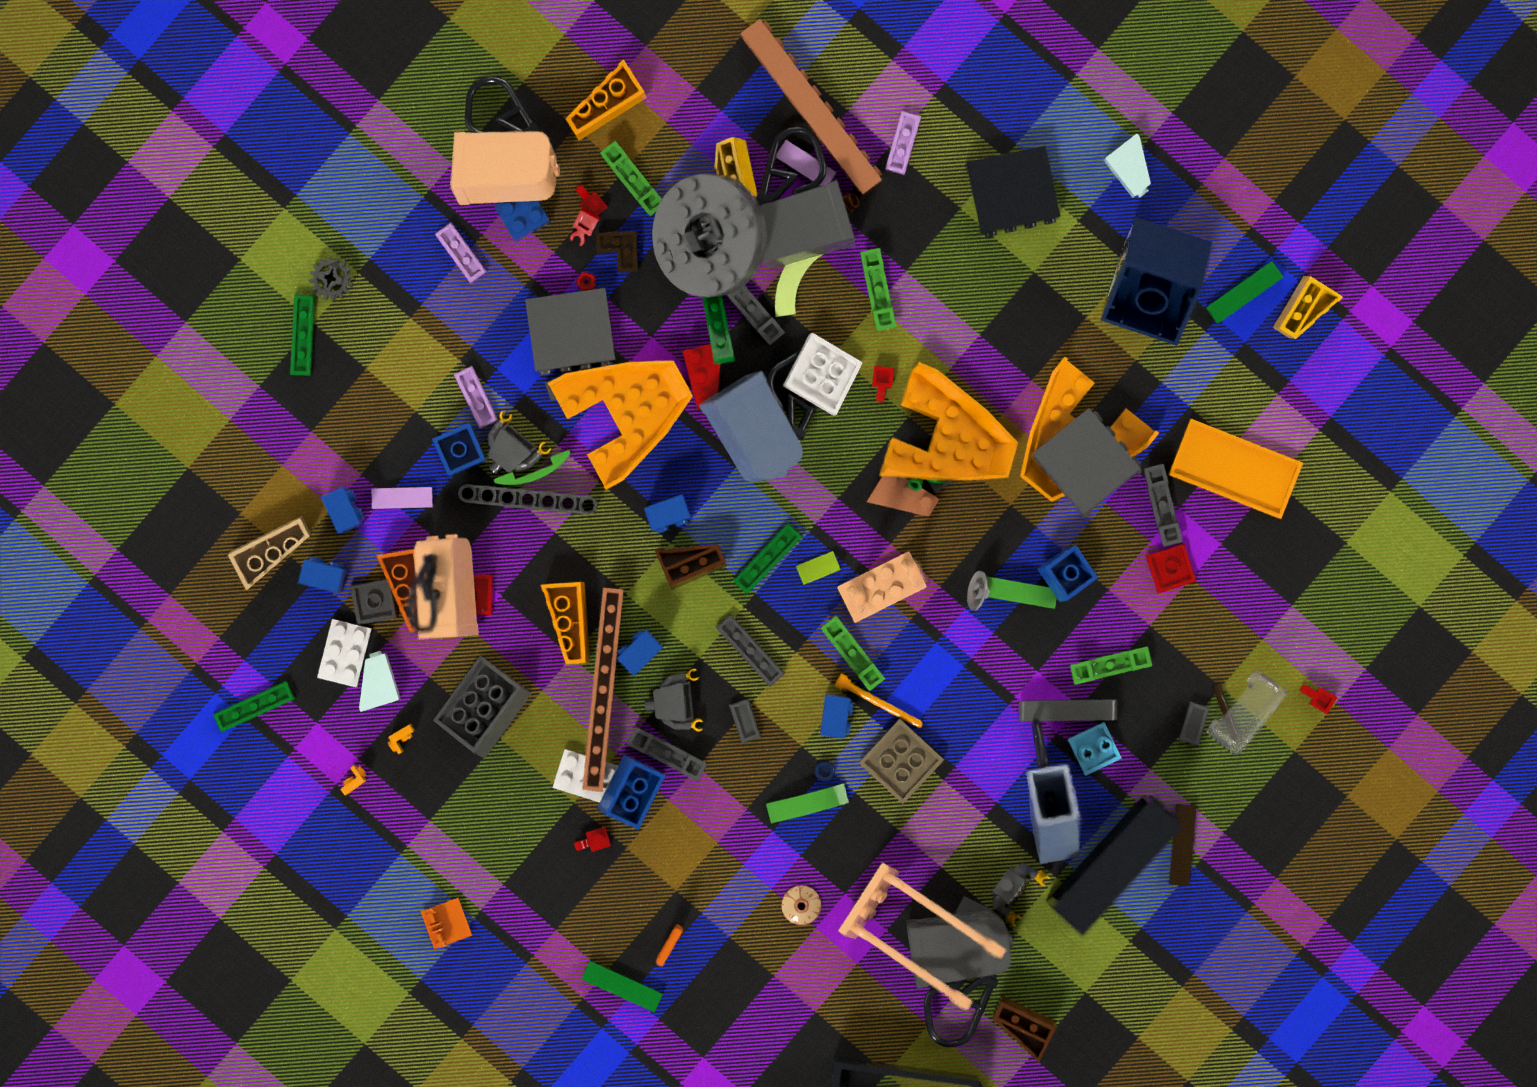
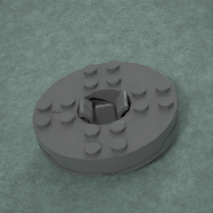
[652,174,766,297]

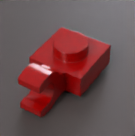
[575,184,608,216]
[872,366,894,403]
[1299,684,1337,714]
[574,826,611,852]

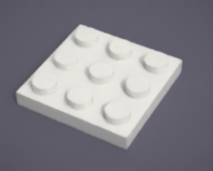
[783,333,863,416]

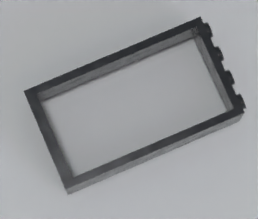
[1046,795,1183,936]
[829,1056,982,1087]

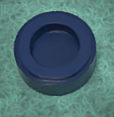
[815,761,835,781]

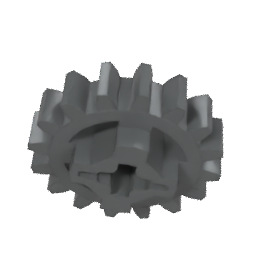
[309,257,354,301]

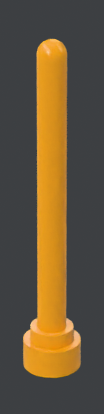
[834,673,923,728]

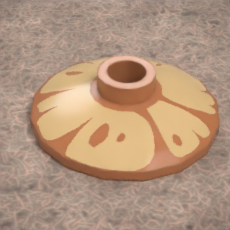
[782,885,821,925]

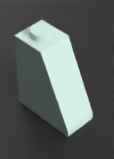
[1103,134,1151,198]
[359,651,401,712]

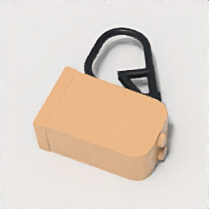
[451,77,560,205]
[408,534,479,639]

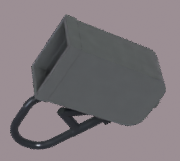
[756,126,856,268]
[906,910,1013,1047]

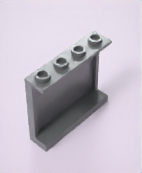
[525,288,616,375]
[1032,408,1141,518]

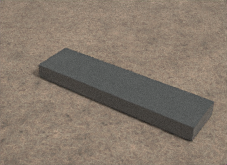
[716,614,785,687]

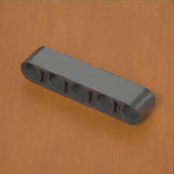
[1019,699,1118,721]

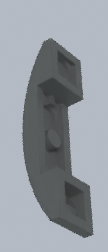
[727,285,785,345]
[1144,464,1183,547]
[627,727,707,782]

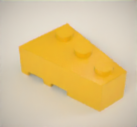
[715,137,757,198]
[1273,276,1343,339]

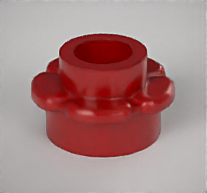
[576,272,596,291]

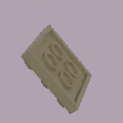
[859,718,944,804]

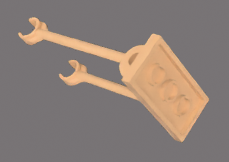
[837,551,927,623]
[839,863,1006,1010]

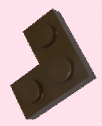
[596,231,638,273]

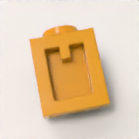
[388,724,415,754]
[340,765,367,795]

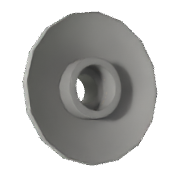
[967,571,990,611]

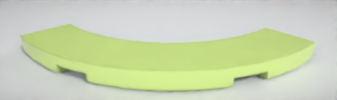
[775,254,824,317]

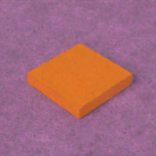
[656,924,683,966]

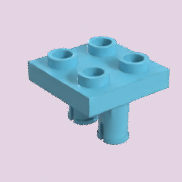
[1068,722,1122,776]

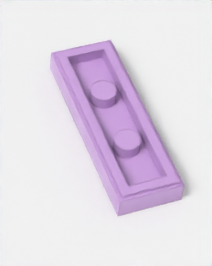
[885,111,921,175]
[776,140,837,187]
[435,223,487,283]
[454,366,498,429]
[371,487,433,509]

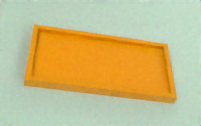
[1168,419,1303,519]

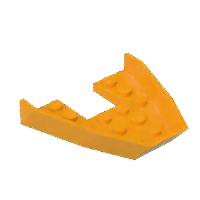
[1020,357,1159,502]
[548,361,693,490]
[880,362,1018,481]

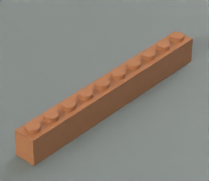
[740,19,882,196]
[582,588,623,792]

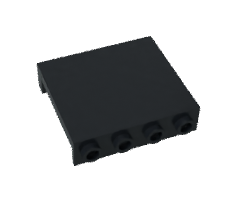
[965,146,1060,237]

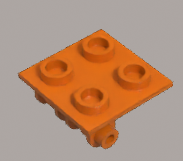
[421,898,472,949]

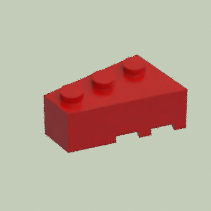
[683,344,720,411]

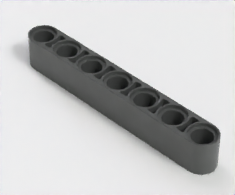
[458,484,598,515]

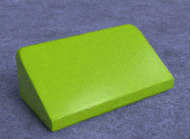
[796,551,841,585]

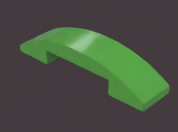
[600,141,662,216]
[860,248,897,331]
[494,450,571,485]
[986,576,1057,609]
[820,616,885,691]
[1070,646,1152,685]
[766,783,849,823]

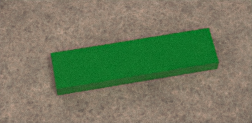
[1206,261,1283,324]
[290,294,315,376]
[702,296,735,364]
[733,523,803,594]
[213,681,295,732]
[581,960,663,1013]

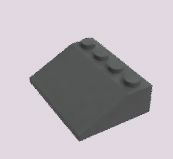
[433,655,532,759]

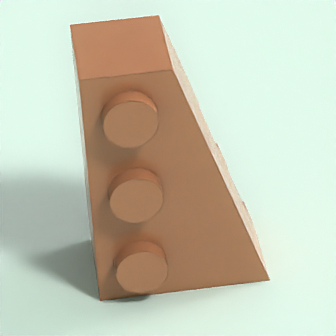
[867,476,939,517]

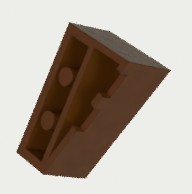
[655,544,727,590]
[993,996,1056,1063]

